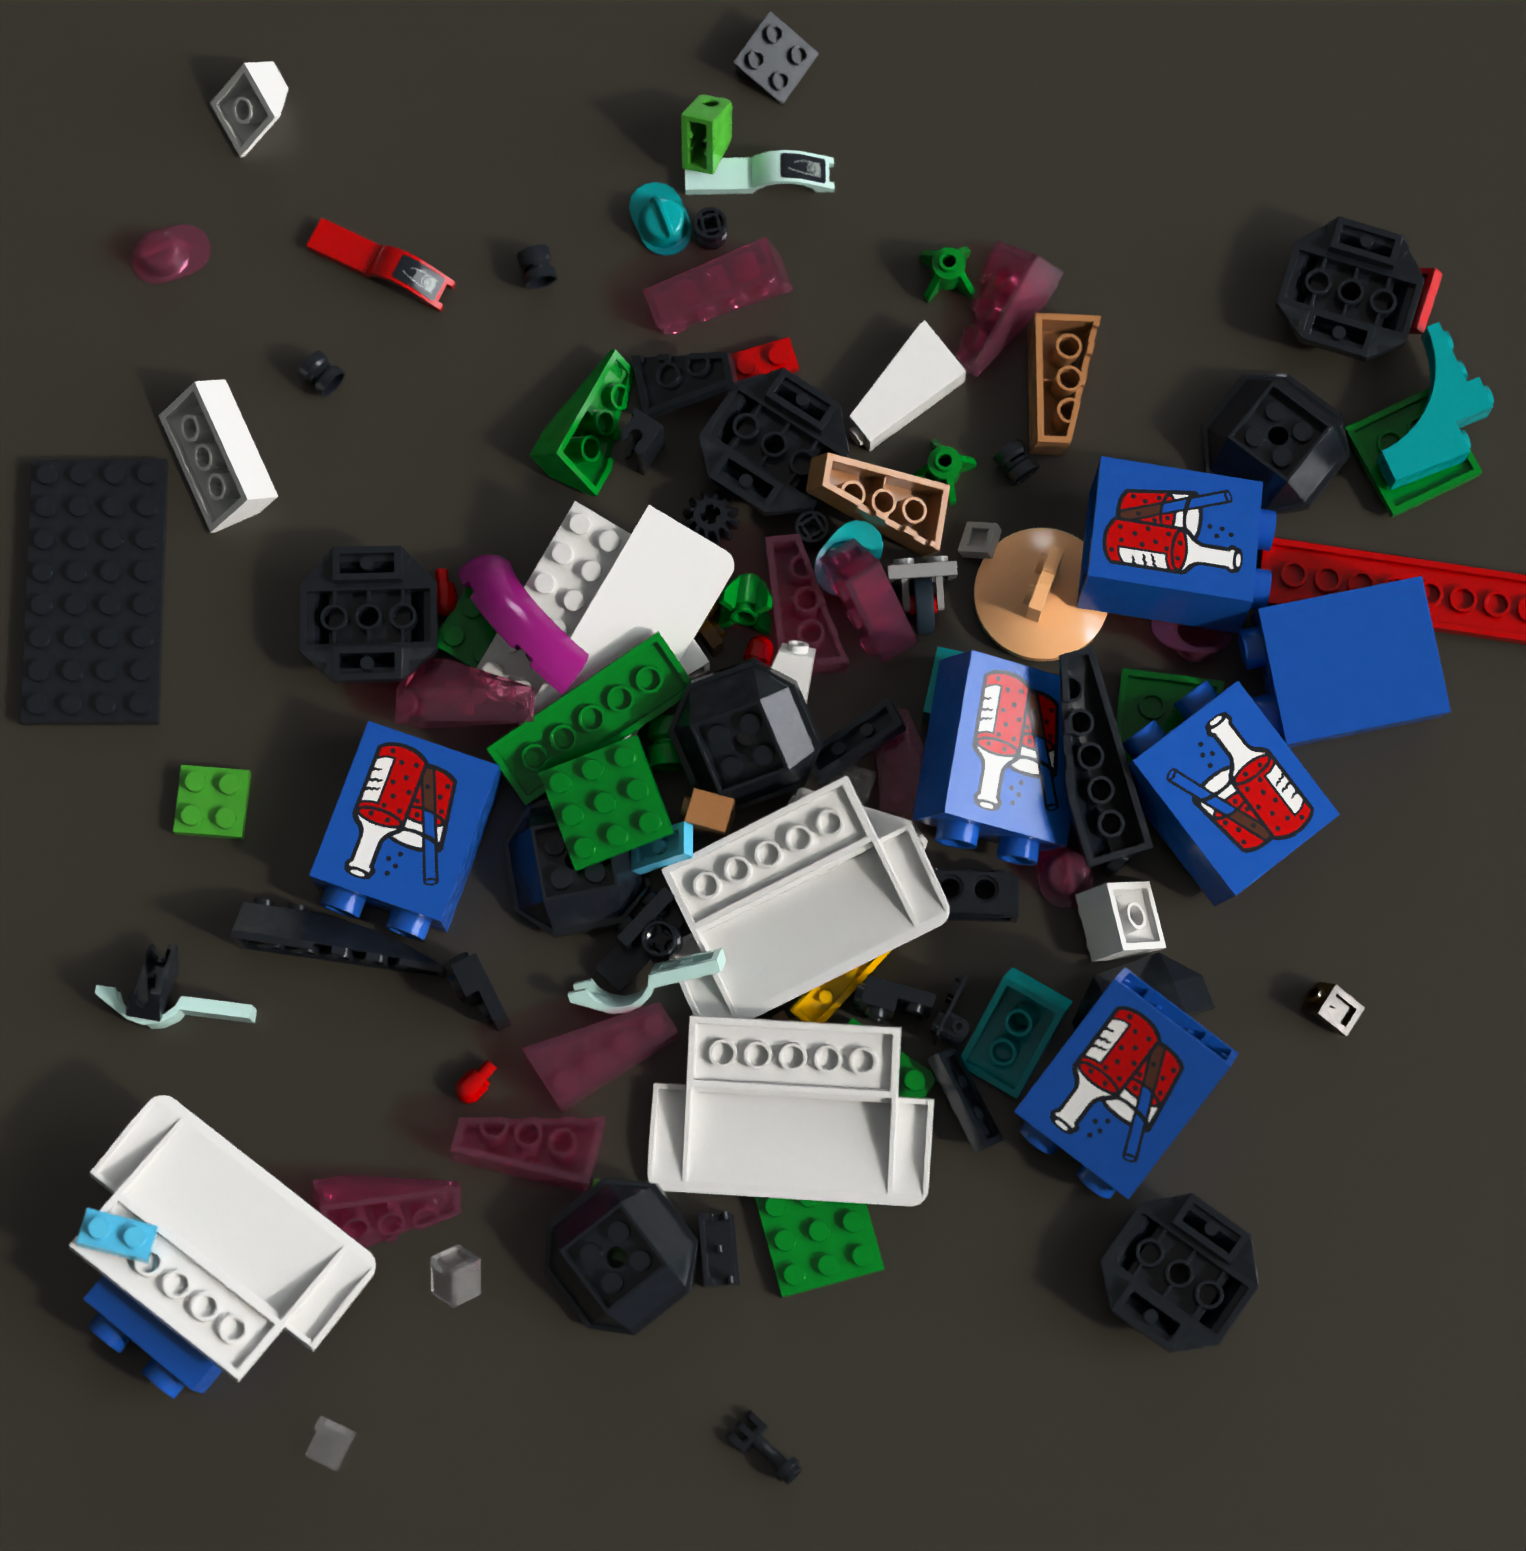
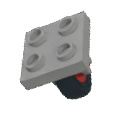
[885,556,958,635]

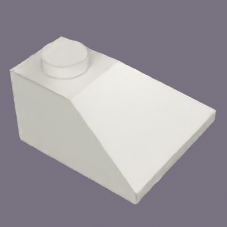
[210,62,288,157]

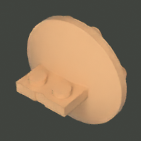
[974,528,1107,662]

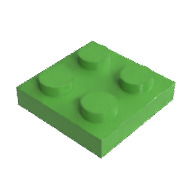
[173,765,251,840]

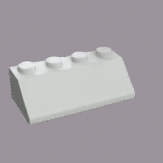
[159,379,278,533]

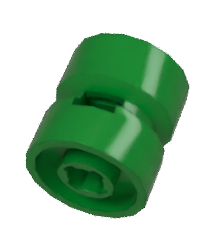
[648,715,684,772]

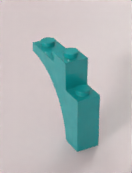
[1376,322,1494,491]

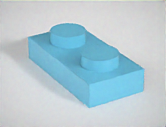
[631,821,693,875]
[76,1208,158,1264]

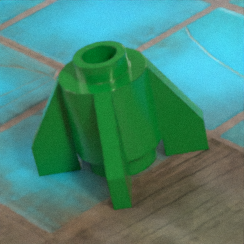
[919,246,975,303]
[913,439,977,506]
[718,573,773,635]

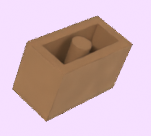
[680,788,736,841]

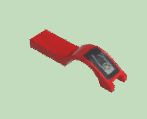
[306,218,456,312]

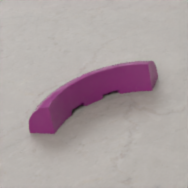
[459,554,589,694]

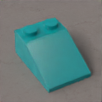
[961,967,1073,1099]

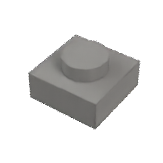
[958,522,1002,559]

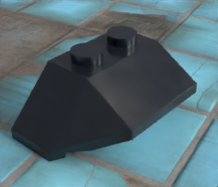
[1072,952,1215,1030]

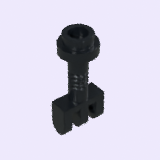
[726,1410,802,1485]

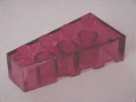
[643,237,794,334]
[765,534,849,676]
[522,1002,679,1112]
[450,1117,606,1193]

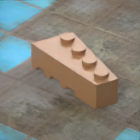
[1027,313,1101,455]
[806,452,950,556]

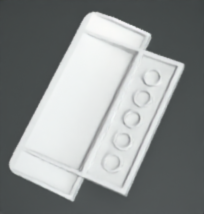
[471,501,734,739]
[661,776,950,1019]
[647,1015,935,1206]
[69,1095,376,1383]

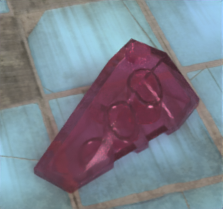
[956,241,1063,377]
[395,658,535,729]
[313,1175,461,1250]

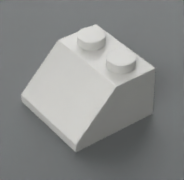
[1075,881,1166,962]

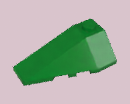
[529,349,635,496]

